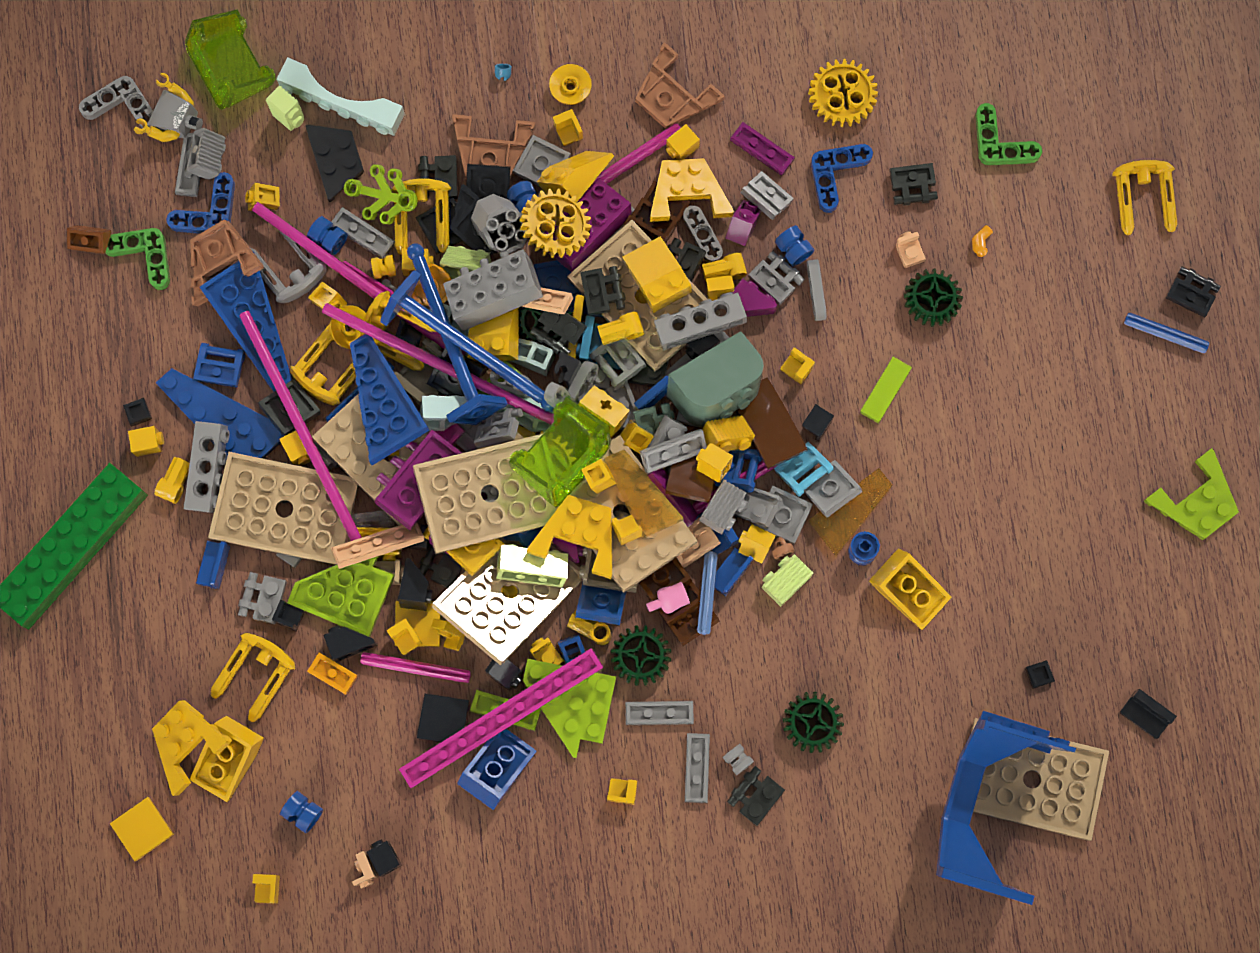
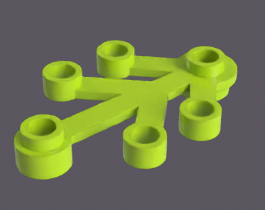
[344,164,417,225]

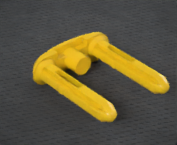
[1112,160,1177,235]
[391,179,451,255]
[360,291,436,371]
[290,324,356,405]
[210,633,295,722]

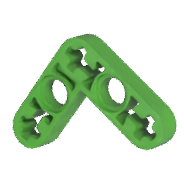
[975,103,1042,165]
[105,228,170,290]

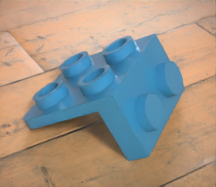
[576,316,621,370]

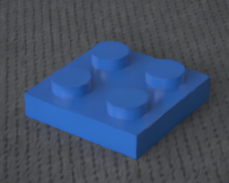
[575,582,626,625]

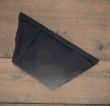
[305,125,364,202]
[450,184,498,256]

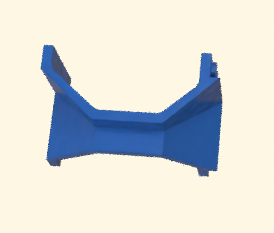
[936,711,1076,905]

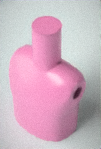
[646,582,690,614]

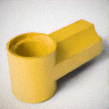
[701,253,747,282]
[597,312,644,345]
[154,457,190,504]
[567,610,612,645]

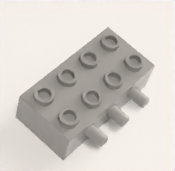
[443,249,543,331]

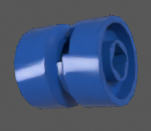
[507,181,545,213]
[307,216,348,256]
[775,225,815,267]
[848,531,880,566]
[280,791,324,833]

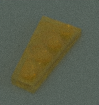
[604,449,684,539]
[809,468,892,556]

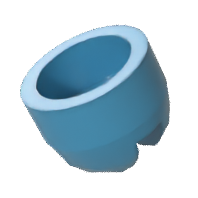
[494,64,512,81]

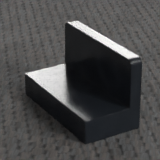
[1120,689,1177,739]

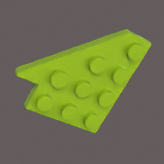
[287,556,395,637]
[523,659,616,758]

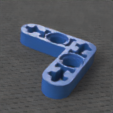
[811,144,873,213]
[166,172,235,233]

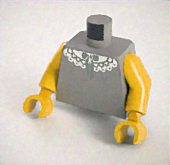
[134,73,203,142]

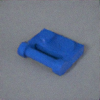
[193,343,246,388]
[714,449,762,493]

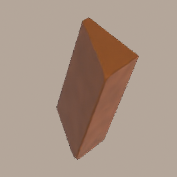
[67,225,111,254]

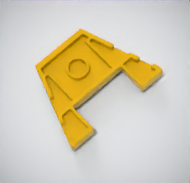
[650,158,734,222]
[527,495,612,579]
[152,700,232,796]

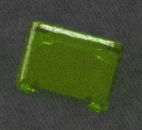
[185,9,276,110]
[509,397,611,507]

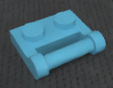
[774,442,834,497]

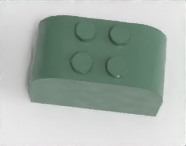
[667,331,764,427]

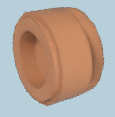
[772,537,795,561]

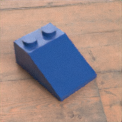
[457,729,537,810]

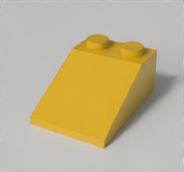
[537,151,614,203]
[622,236,692,313]
[468,307,519,363]
[869,549,952,630]
[189,716,264,802]

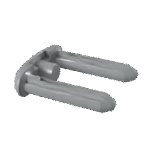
[250,223,327,303]

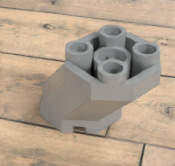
[471,194,527,254]

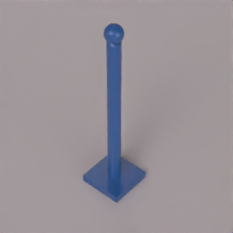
[407,243,508,425]
[380,270,555,412]

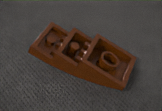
[621,181,691,244]
[735,377,808,470]
[665,424,714,503]
[638,558,720,646]

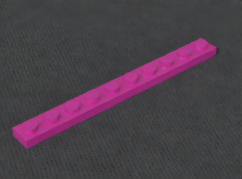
[399,648,603,788]

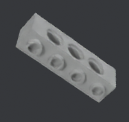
[654,292,747,351]
[184,421,230,513]

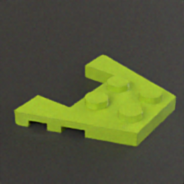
[1144,448,1239,540]

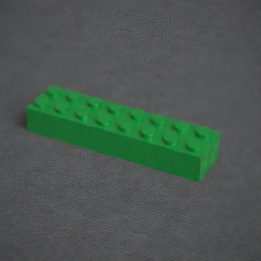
[0,462,148,630]

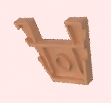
[635,42,725,129]
[452,114,536,179]
[191,219,264,307]

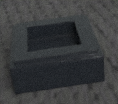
[123,397,152,427]
[1025,660,1055,689]

